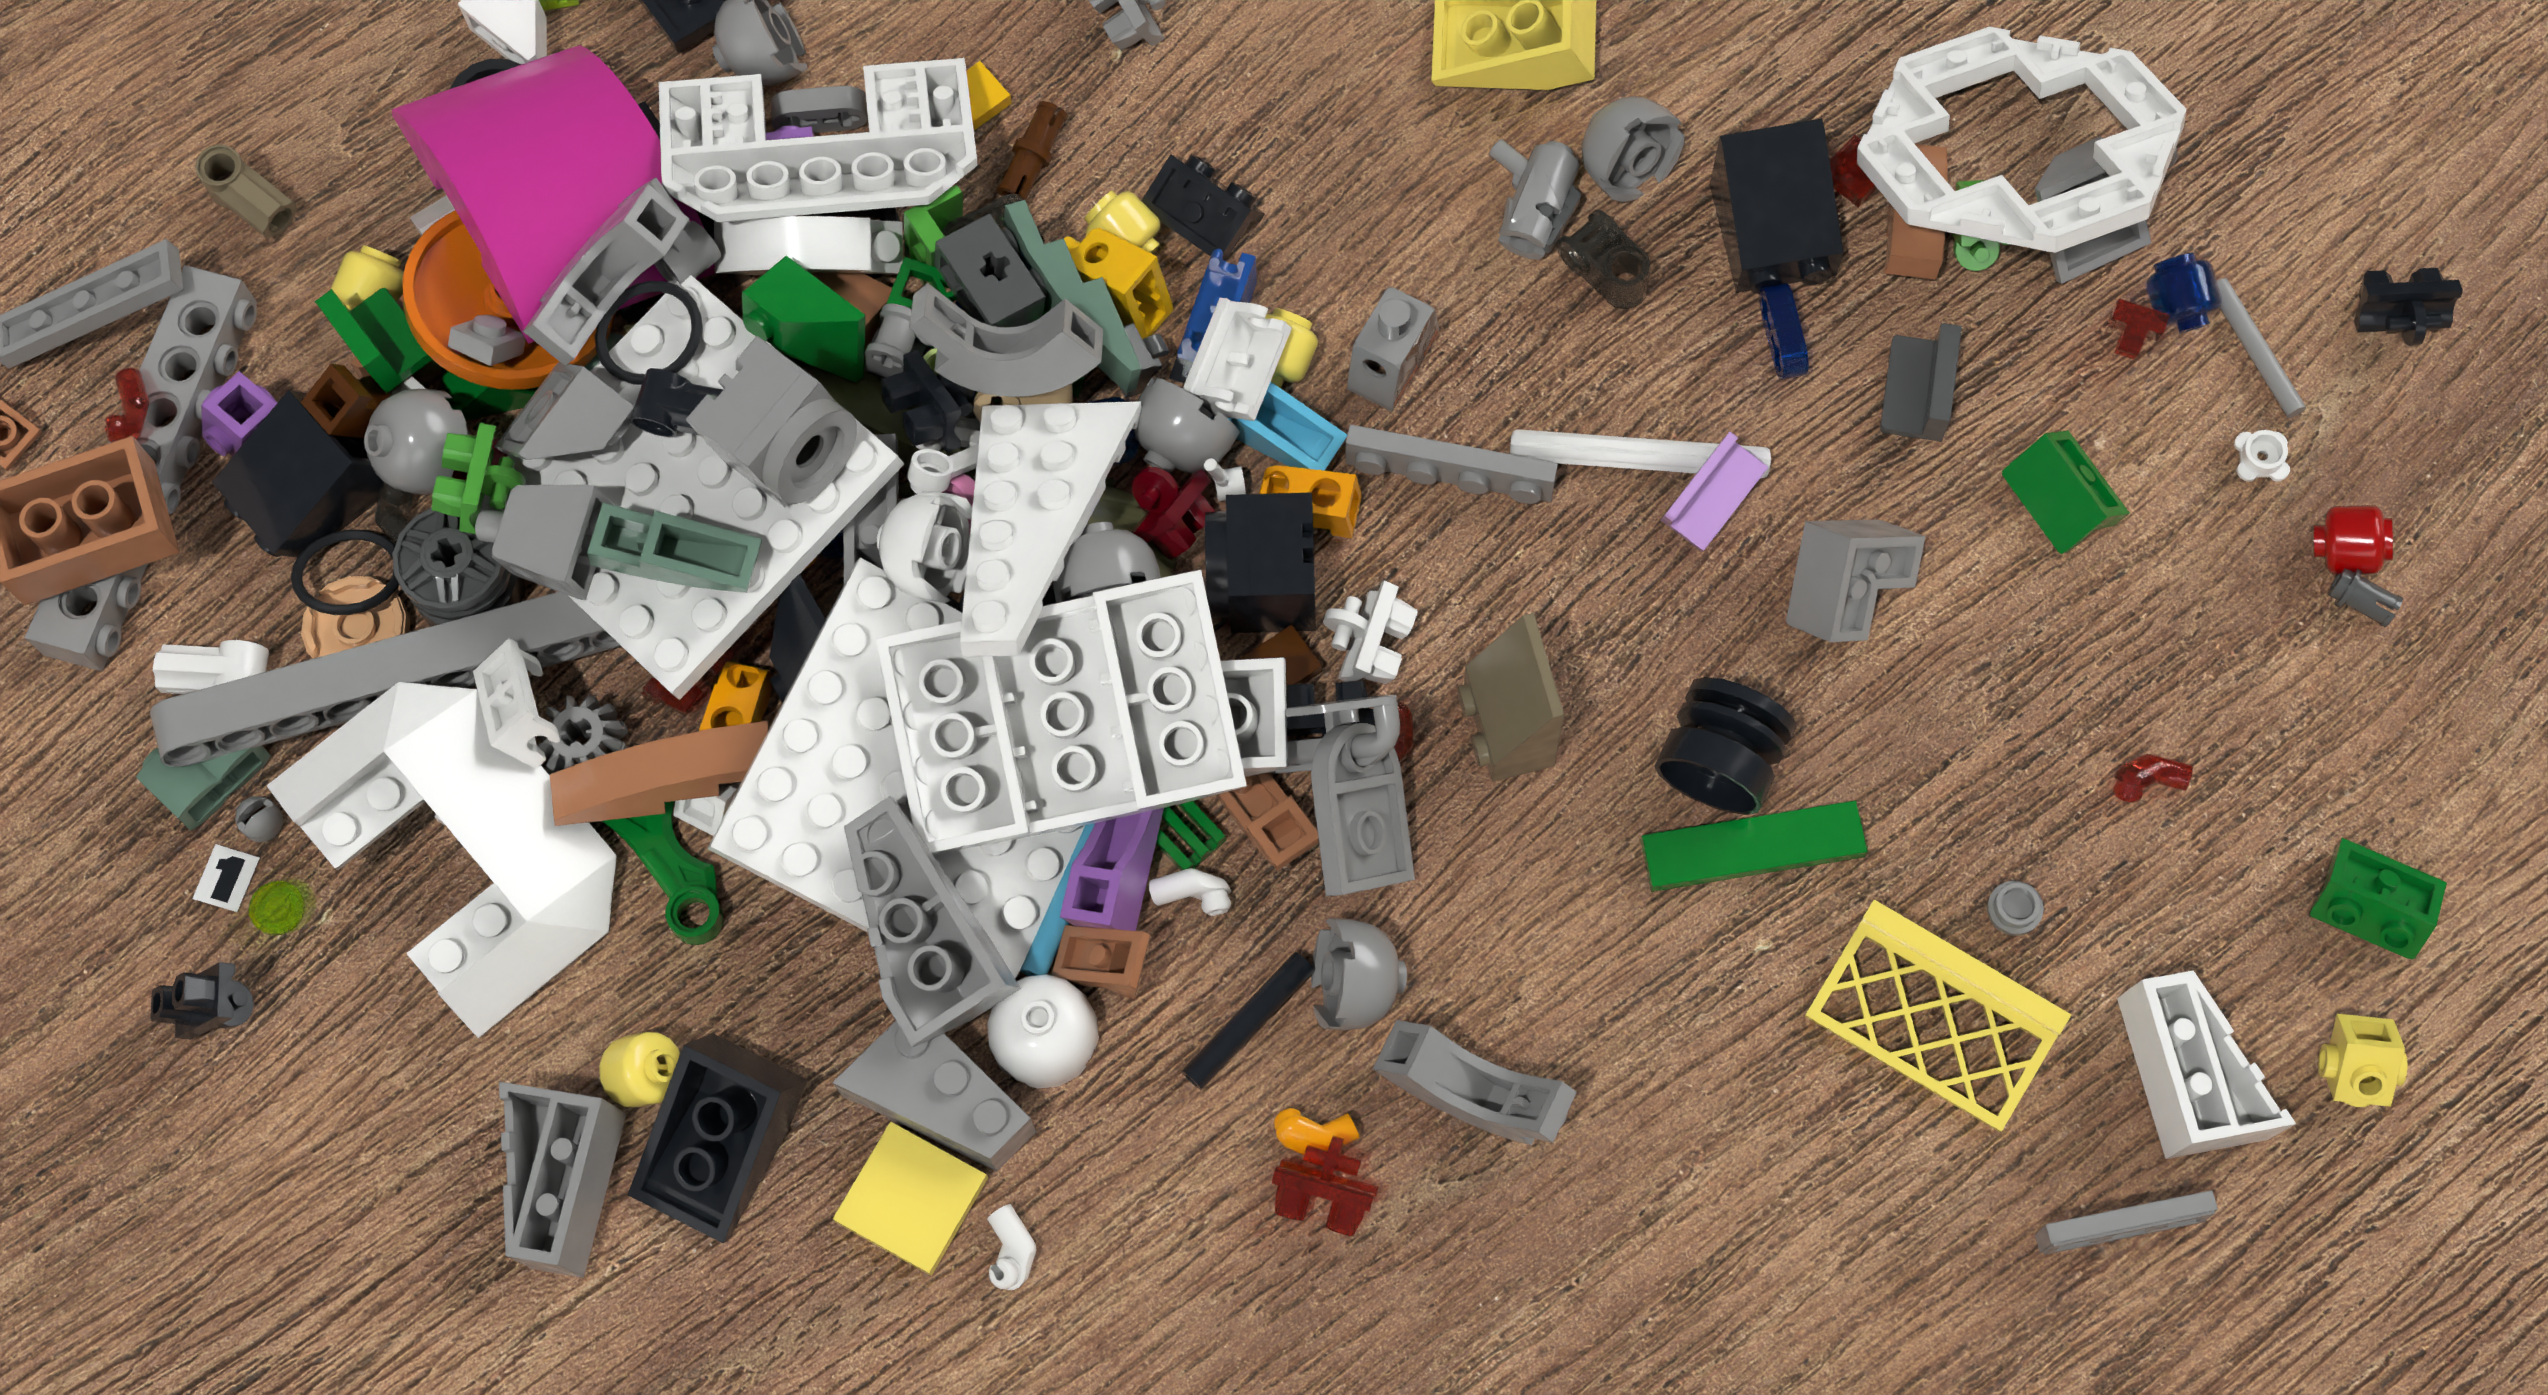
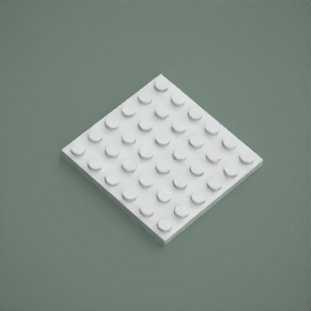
[481,275,904,700]
[707,558,1085,979]

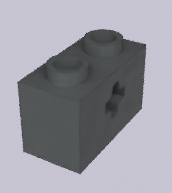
[934,213,1047,328]

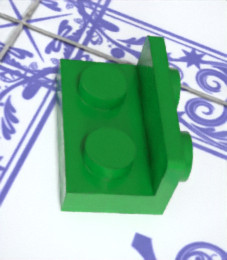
[2310,838,2447,959]

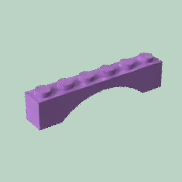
[1060,808,1164,931]

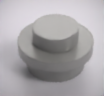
[1987,881,2044,936]

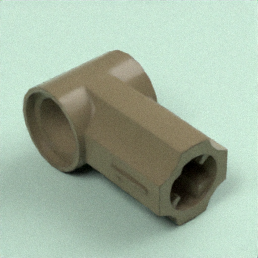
[195,144,297,239]

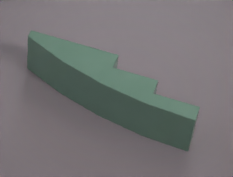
[1002,200,1141,393]

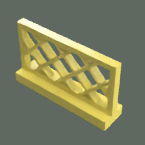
[1805,900,2071,1132]

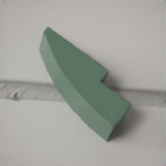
[587,503,762,593]

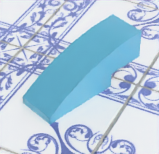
[1212,381,1347,471]

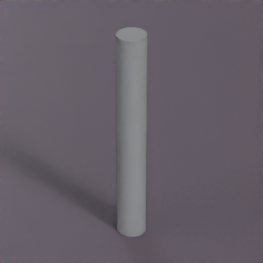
[2209,278,2306,418]

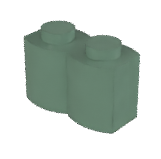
[136,746,271,831]

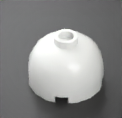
[877,492,973,603]
[987,974,1099,1089]

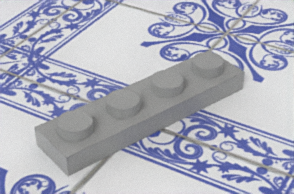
[0,239,183,369]
[1346,425,1558,504]

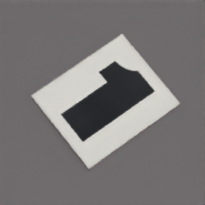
[192,844,260,912]

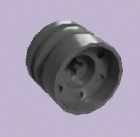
[392,507,525,626]

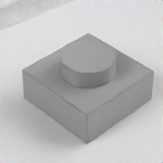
[448,315,526,366]

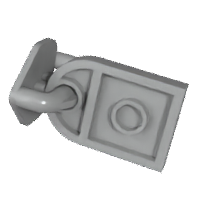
[1269,694,1415,896]

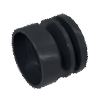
[1654,677,1797,815]

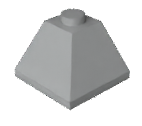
[2035,136,2151,284]
[494,362,635,460]

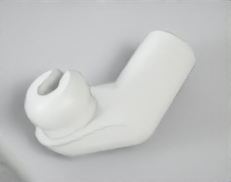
[1149,868,1231,916]
[987,1204,1037,1290]

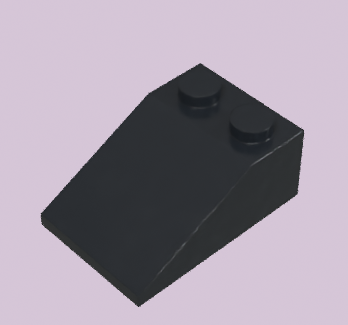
[628,1033,808,1243]

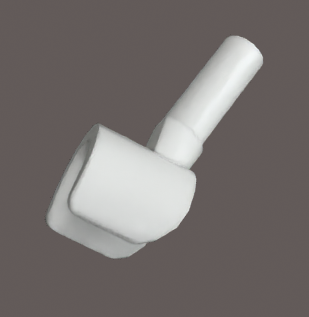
[1204,458,1246,502]

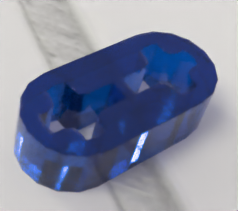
[1759,283,1809,380]

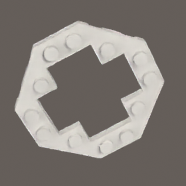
[1857,27,2186,253]

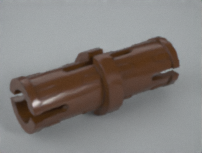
[996,101,1068,203]

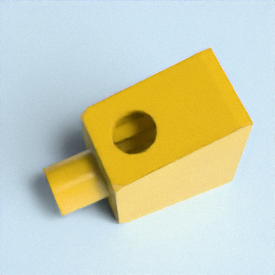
[1064,228,1174,339]

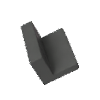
[1880,323,1962,442]

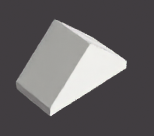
[458,0,547,65]

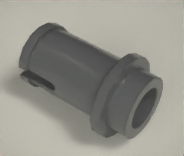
[2328,568,2403,627]

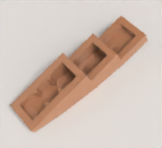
[550,721,768,826]

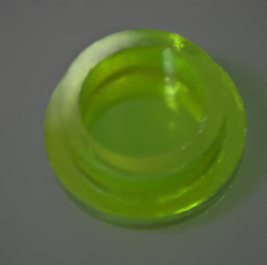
[249,881,305,936]

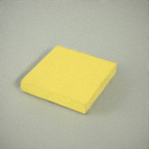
[833,1121,988,1276]

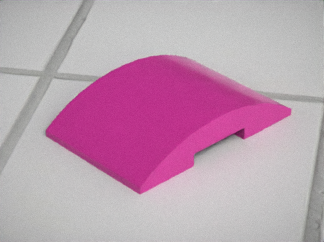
[392,45,715,344]

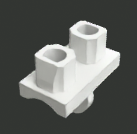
[1323,580,1418,684]

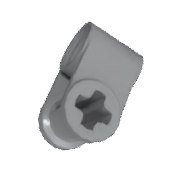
[864,304,929,378]

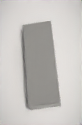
[2035,1190,2218,1255]

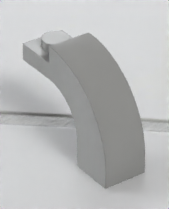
[523,184,689,365]
[909,283,1103,397]
[1373,1020,1577,1145]

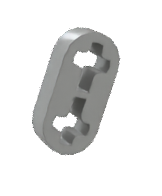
[771,86,867,133]

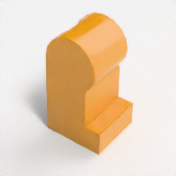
[1259,465,1362,539]
[699,661,772,731]

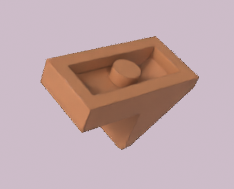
[1051,925,1150,999]

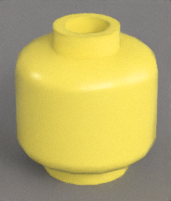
[1084,190,1160,254]
[331,245,404,311]
[1265,308,1318,388]
[599,1032,680,1107]

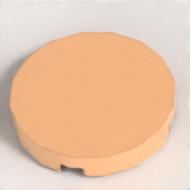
[301,576,411,659]

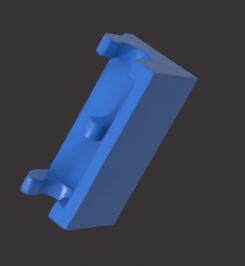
[1177,249,1257,362]

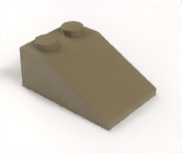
[1457,613,1564,782]

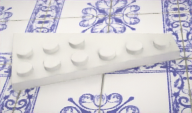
[960,401,1142,657]

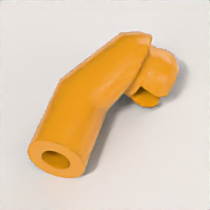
[1274,1108,1360,1158]

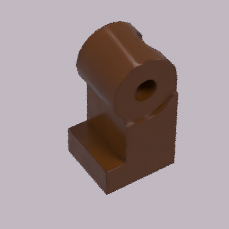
[300,363,394,438]

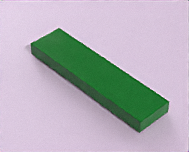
[1640,800,1868,892]

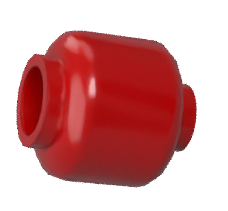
[2314,505,2393,575]

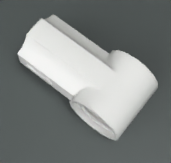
[153,640,269,694]

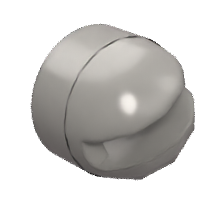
[235,796,283,842]

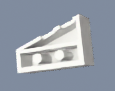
[2117,970,2296,1159]

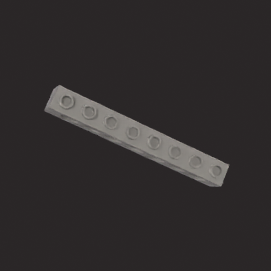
[25,265,257,672]

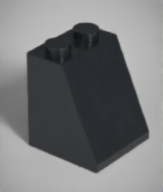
[1709,118,1844,294]
[212,390,394,558]

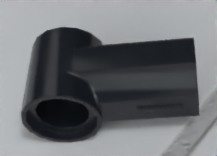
[630,368,723,438]

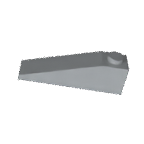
[844,796,1021,1047]

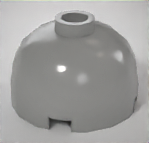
[712,0,807,87]
[1581,96,1684,202]
[1133,378,1240,474]
[364,389,468,495]
[1053,522,1161,603]
[1311,918,1407,1030]

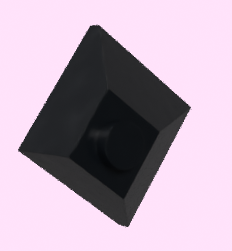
[768,574,826,704]

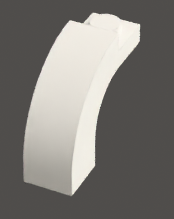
[714,216,903,275]

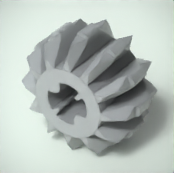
[538,694,628,774]

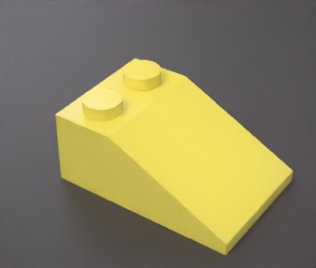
[1431,0,1596,90]

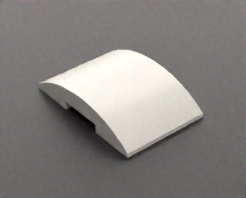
[875,570,1247,854]

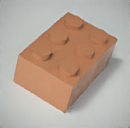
[0,436,180,605]

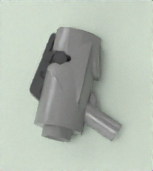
[1489,139,1581,260]

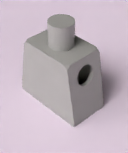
[475,485,615,600]

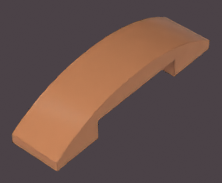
[1216,772,1319,871]

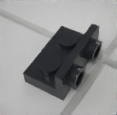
[1141,153,1265,261]

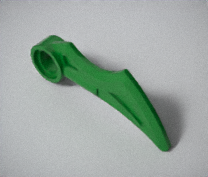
[602,801,724,945]

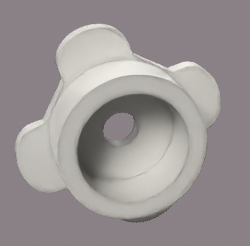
[2234,430,2290,482]

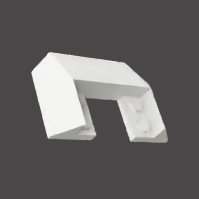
[658,58,978,222]
[266,682,617,1038]

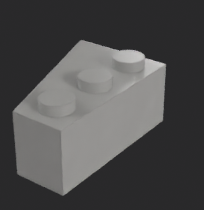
[832,1021,1037,1171]

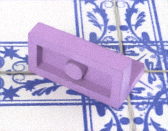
[1660,432,1768,552]

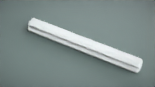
[1510,429,1771,478]

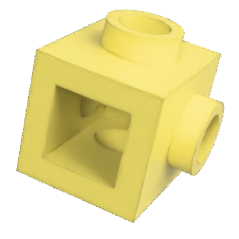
[2318,1014,2408,1107]

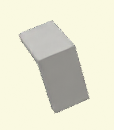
[1786,519,1926,642]

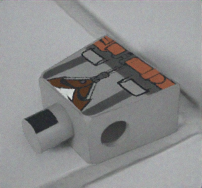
[1347,287,1439,412]

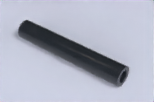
[1181,952,1315,1090]

